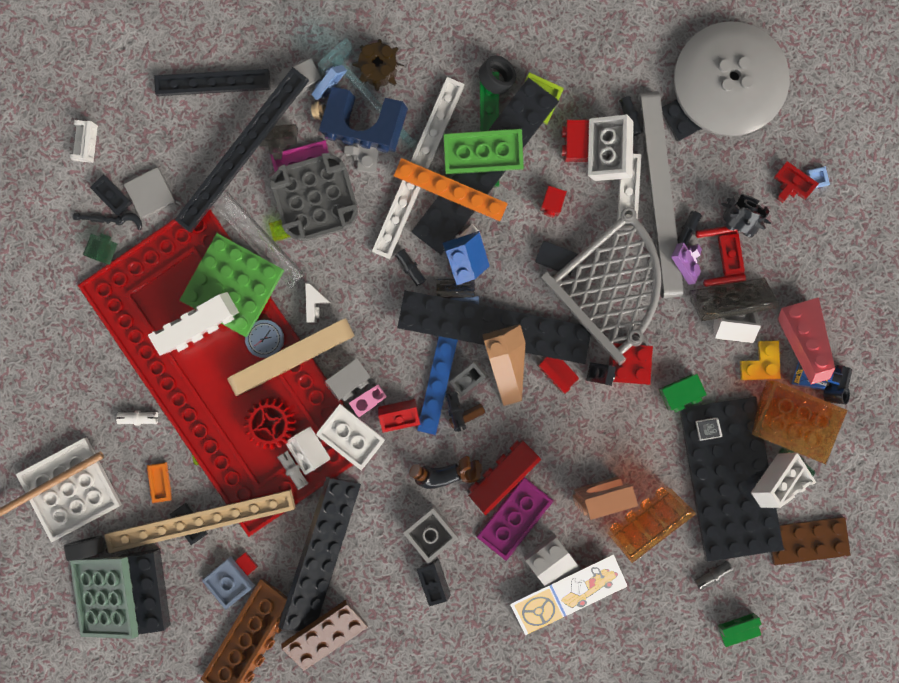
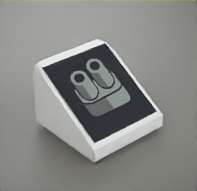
[695,418,722,441]

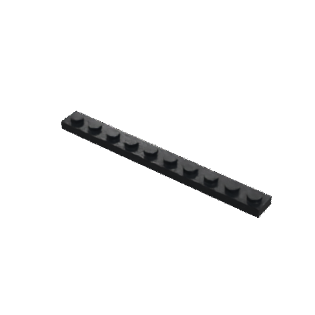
[174,67,309,232]

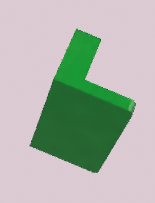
[718,613,762,647]

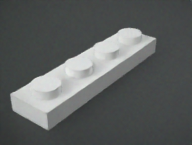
[617,154,641,231]

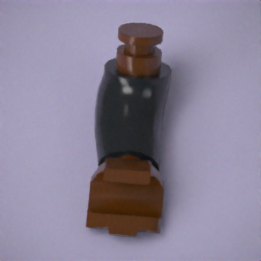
[409,455,482,489]

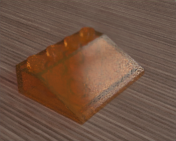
[752,380,848,465]
[607,487,696,563]

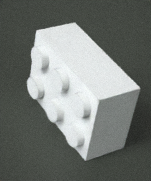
[588,115,633,181]

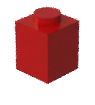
[540,186,567,218]

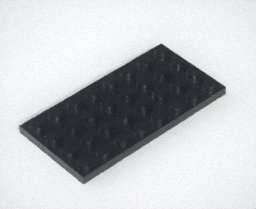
[680,397,784,562]

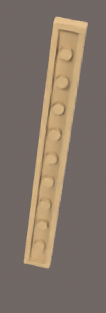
[104,490,296,553]

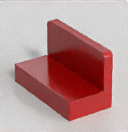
[537,357,579,394]
[378,399,420,433]

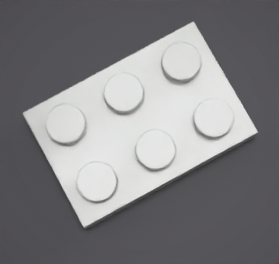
[316,404,386,471]

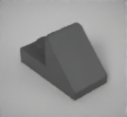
[450,361,488,396]

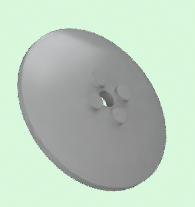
[674,21,790,136]

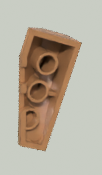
[483,324,525,406]

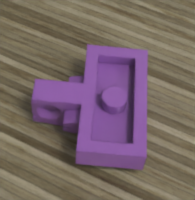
[671,243,702,285]

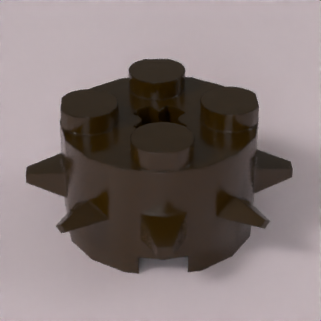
[352,39,404,91]

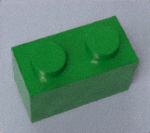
[658,374,707,412]

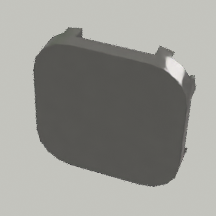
[271,153,358,241]

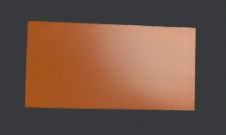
[147,462,172,503]

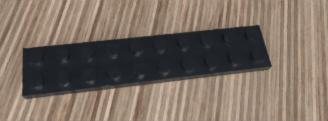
[411,77,559,255]
[397,290,591,364]

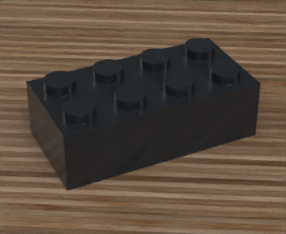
[118,549,171,635]

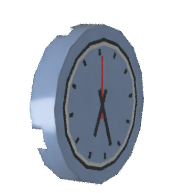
[245,320,284,358]

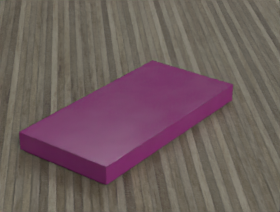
[476,477,554,561]

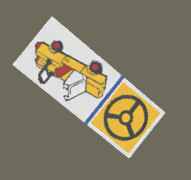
[510,555,627,635]

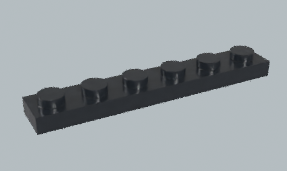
[154,69,271,96]

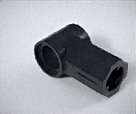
[823,365,852,405]

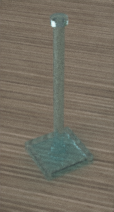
[317,38,418,149]

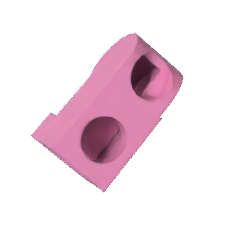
[349,384,387,418]

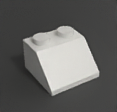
[713,296,761,343]

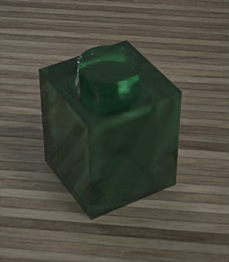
[83,233,118,265]

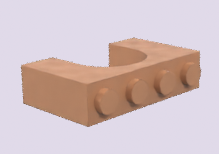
[572,476,638,520]

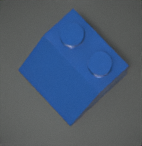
[443,231,490,285]

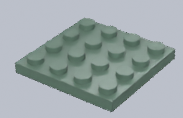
[70,557,139,639]

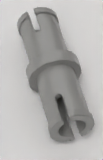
[277,451,308,490]

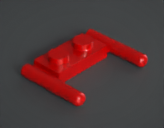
[695,226,746,287]

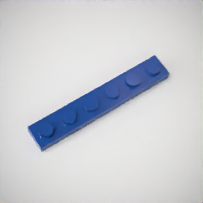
[417,337,458,435]

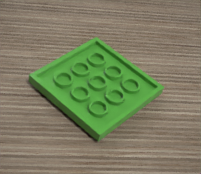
[180,233,284,337]

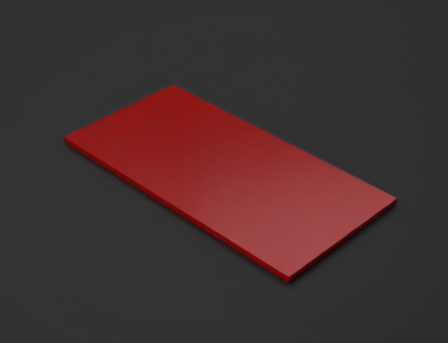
[77,209,354,537]

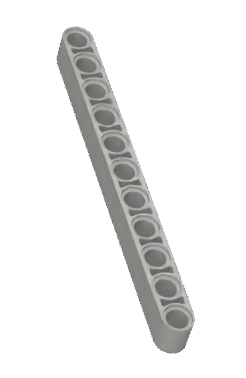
[638,91,683,299]

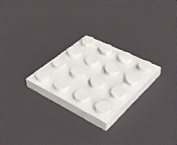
[16,437,122,543]

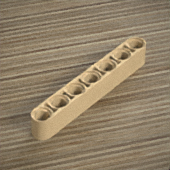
[227,318,355,396]

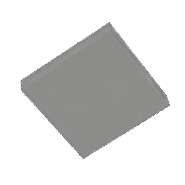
[124,167,176,219]

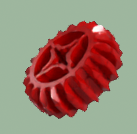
[243,397,297,450]

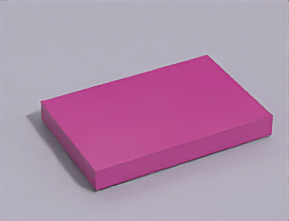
[270,140,329,172]

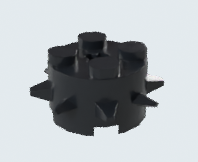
[721,194,771,238]

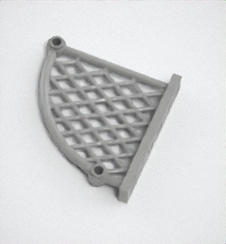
[541,207,661,366]

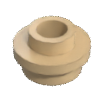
[311,101,326,121]

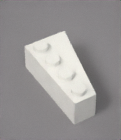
[148,292,239,355]

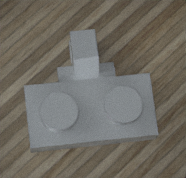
[344,143,379,173]

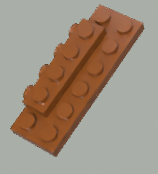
[201,579,288,683]

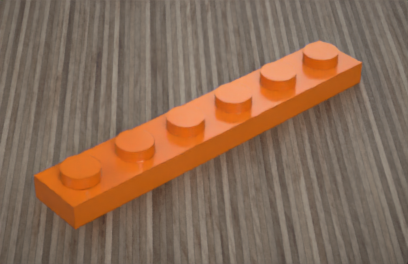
[394,158,508,222]

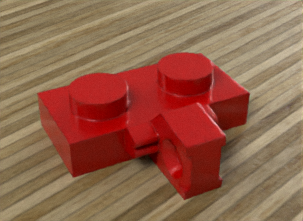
[774,161,819,203]

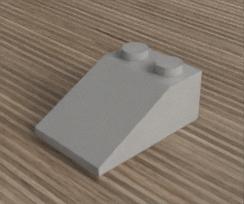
[524,534,581,587]

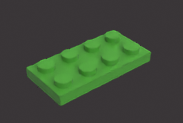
[444,129,524,174]

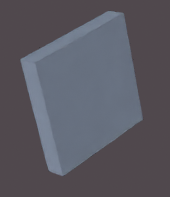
[202,556,255,610]

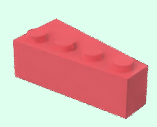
[778,297,835,384]

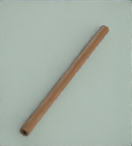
[0,451,104,516]

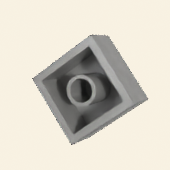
[403,505,458,563]

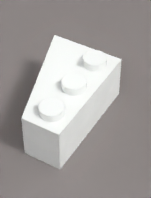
[751,453,816,508]

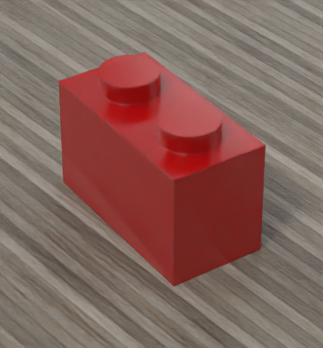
[561,120,589,162]

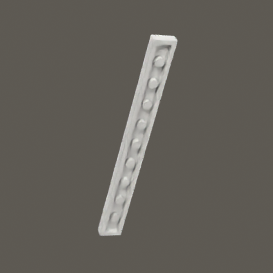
[372,77,465,260]

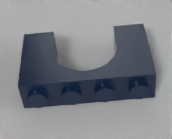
[319,87,408,153]

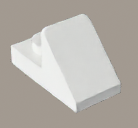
[305,284,331,323]

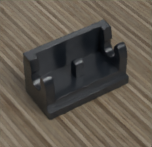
[417,559,451,607]

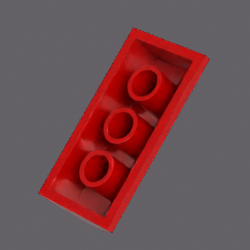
[468,440,542,515]

